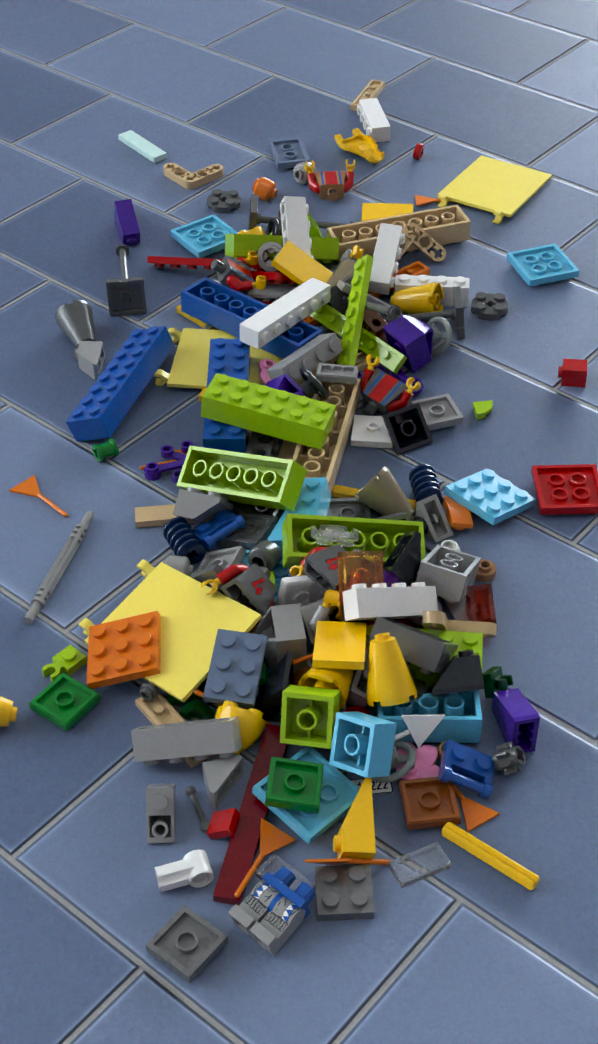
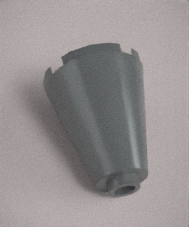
[55,300,96,349]

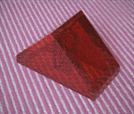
[465,583,498,631]

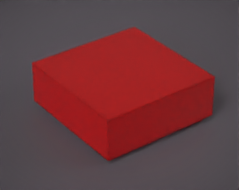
[206,808,240,839]

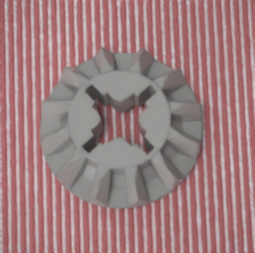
[257,242,283,272]

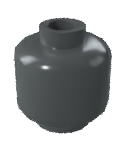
[248,540,282,571]

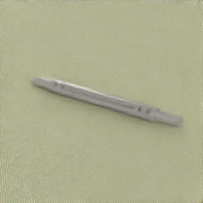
[24,511,94,624]

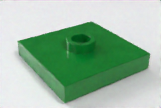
[29,673,101,731]
[264,756,324,814]

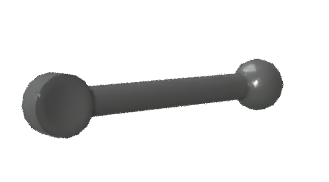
[185,786,210,833]

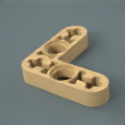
[163,163,224,189]
[397,222,446,262]
[422,611,497,637]

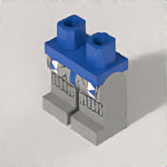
[228,866,316,957]

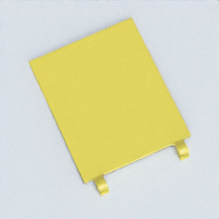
[437,155,552,224]
[154,328,283,389]
[78,559,262,702]

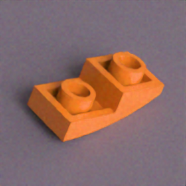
[442,496,473,531]

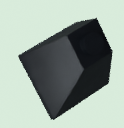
[382,402,433,455]
[381,531,421,587]
[432,649,485,695]
[254,651,294,723]

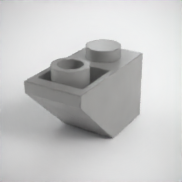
[146,783,176,843]

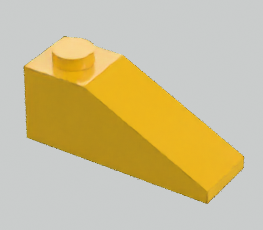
[333,777,376,859]

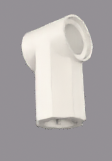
[154,849,214,892]

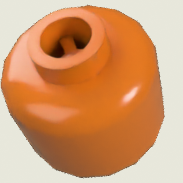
[252,177,278,201]

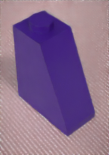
[114,199,140,245]
[492,688,540,753]

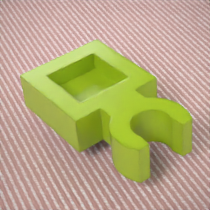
[42,644,87,682]

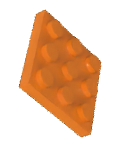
[86,611,161,689]

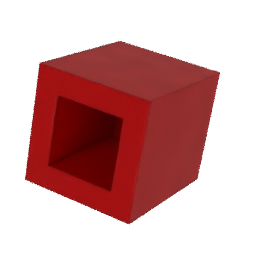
[558,358,588,388]

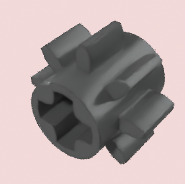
[493,741,526,776]

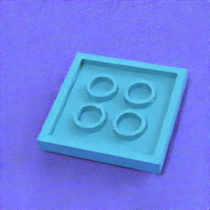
[170,214,238,258]
[507,243,579,287]
[444,469,536,525]
[252,746,360,844]

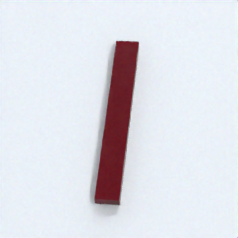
[213,724,288,906]

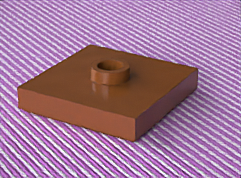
[398,777,461,830]

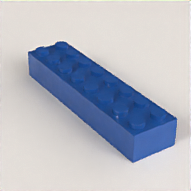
[181,277,323,359]
[66,326,175,442]
[203,338,250,453]

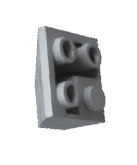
[173,487,234,522]

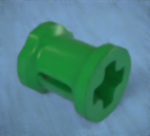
[92,438,119,462]

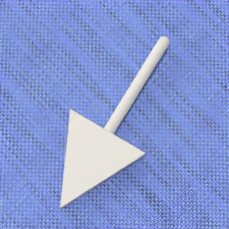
[394,714,445,748]

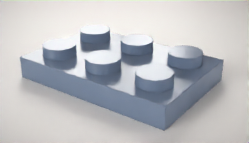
[269,137,309,170]
[203,629,268,708]

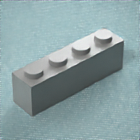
[267,333,343,383]
[131,716,242,765]

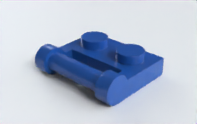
[194,509,247,550]
[438,739,494,799]

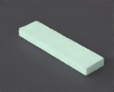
[118,130,167,163]

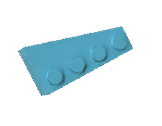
[267,477,332,553]
[377,690,482,743]

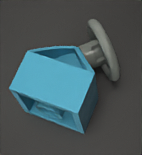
[329,711,416,783]

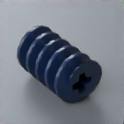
[409,464,443,506]
[163,517,206,565]

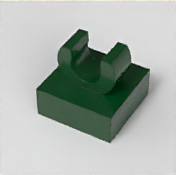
[482,666,513,698]

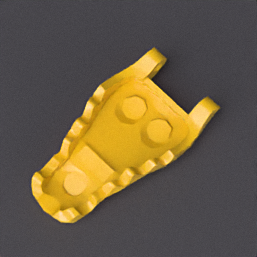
[334,128,384,164]

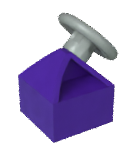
[383,315,452,373]

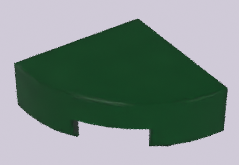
[179,698,215,720]

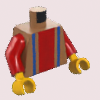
[304,159,356,201]

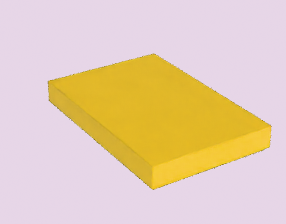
[362,203,413,221]
[271,240,333,285]
[312,621,367,670]

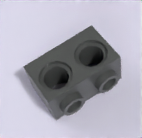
[245,431,280,457]

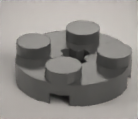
[207,189,241,214]
[471,292,509,321]

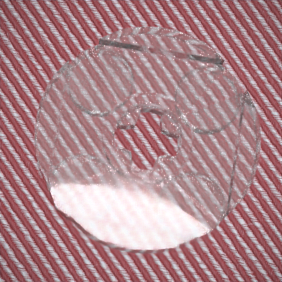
[310,525,359,547]

